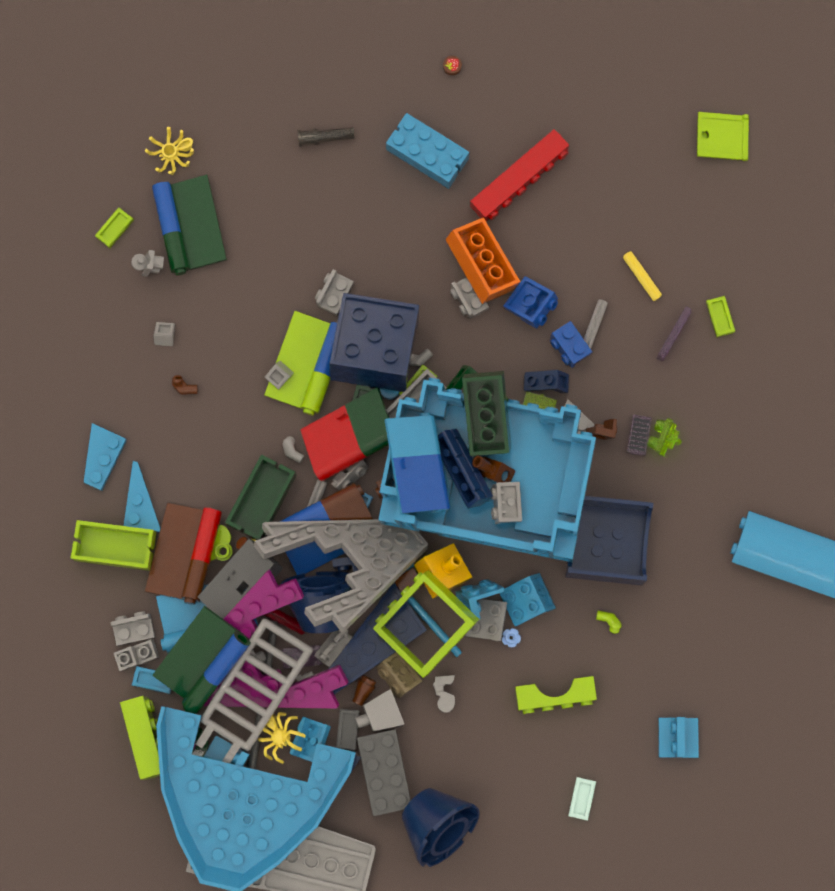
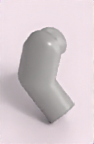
[282,436,305,463]

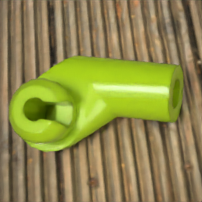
[596,610,622,634]

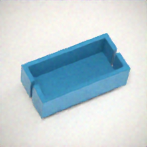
[386,113,469,189]

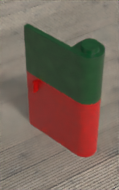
[300,388,389,481]

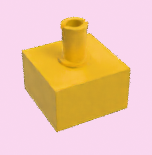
[414,543,472,599]

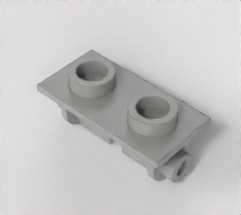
[331,460,369,490]
[314,630,353,667]

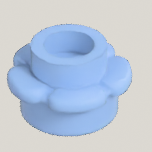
[502,628,521,648]

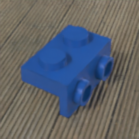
[550,321,592,368]

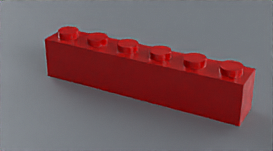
[470,129,569,221]

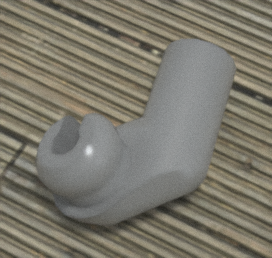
[410,349,433,366]

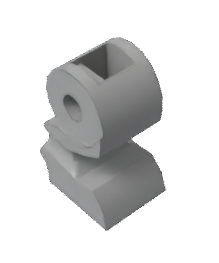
[433,675,455,713]

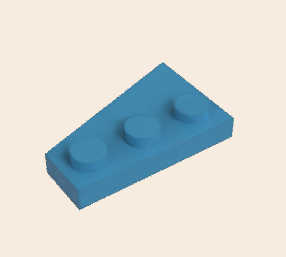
[84,423,127,491]

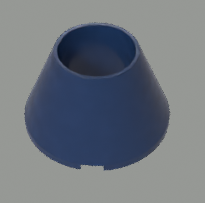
[280,571,352,633]
[402,788,480,867]

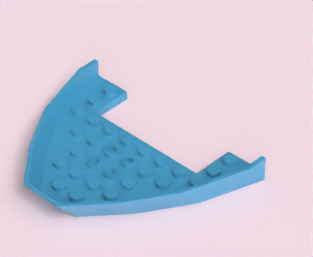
[156,706,356,891]

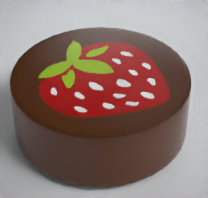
[443,56,462,76]

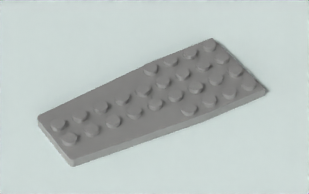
[186,826,376,891]

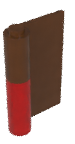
[145,503,222,605]

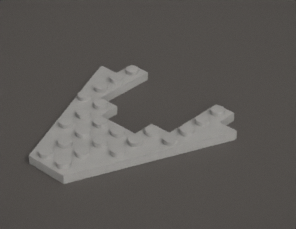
[254,519,428,633]

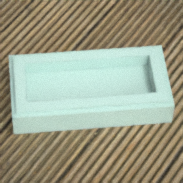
[568,777,596,821]

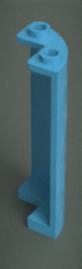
[730,511,835,598]

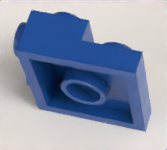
[503,276,558,329]

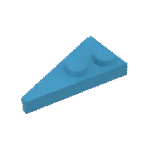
[123,461,161,532]

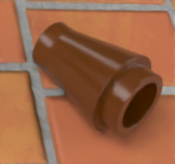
[352,675,376,706]

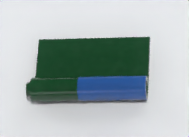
[152,606,251,714]

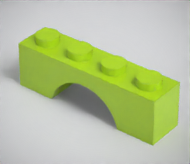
[515,676,597,714]

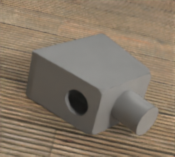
[355,689,404,732]

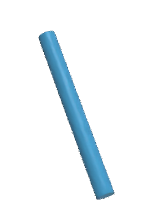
[407,596,462,657]

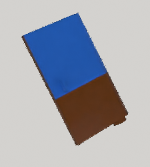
[279,483,373,575]

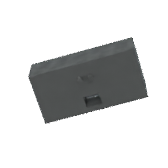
[198,539,283,619]

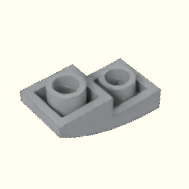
[114,639,160,671]

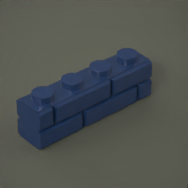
[438,429,493,509]

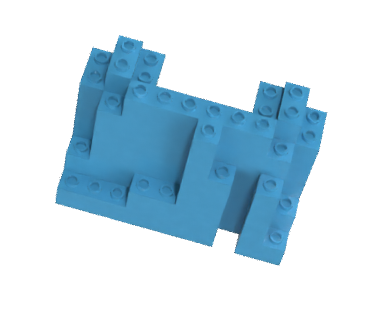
[378,378,596,563]

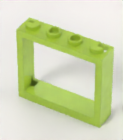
[373,570,480,678]

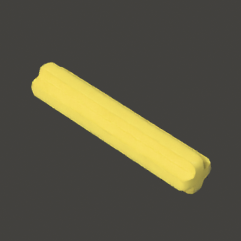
[623,251,662,301]

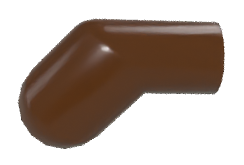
[172,375,198,395]

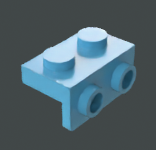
[290,717,331,762]

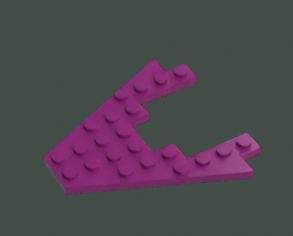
[204,569,349,709]

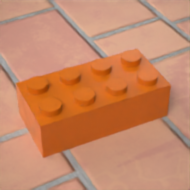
[445,217,520,304]

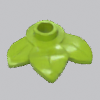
[210,525,233,561]

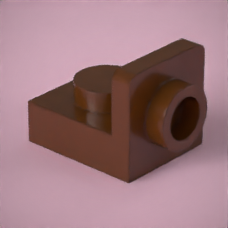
[586,419,617,440]

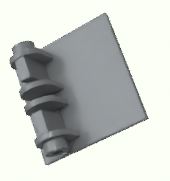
[465,599,507,642]

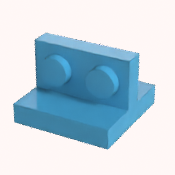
[658,717,699,758]

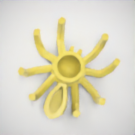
[145,127,194,175]
[257,712,306,764]

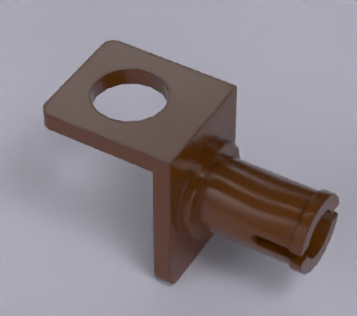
[472,455,515,483]

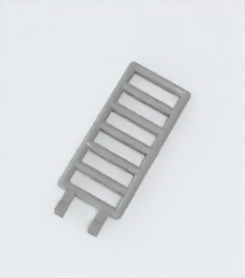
[196,619,313,763]

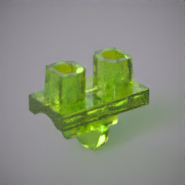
[647,418,682,457]

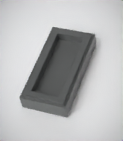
[336,709,360,750]

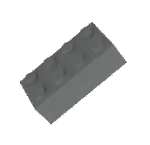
[357,729,411,816]

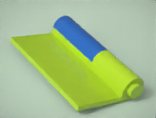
[264,311,337,416]

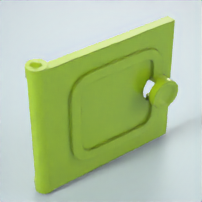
[697,112,749,161]

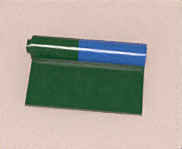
[152,175,227,276]

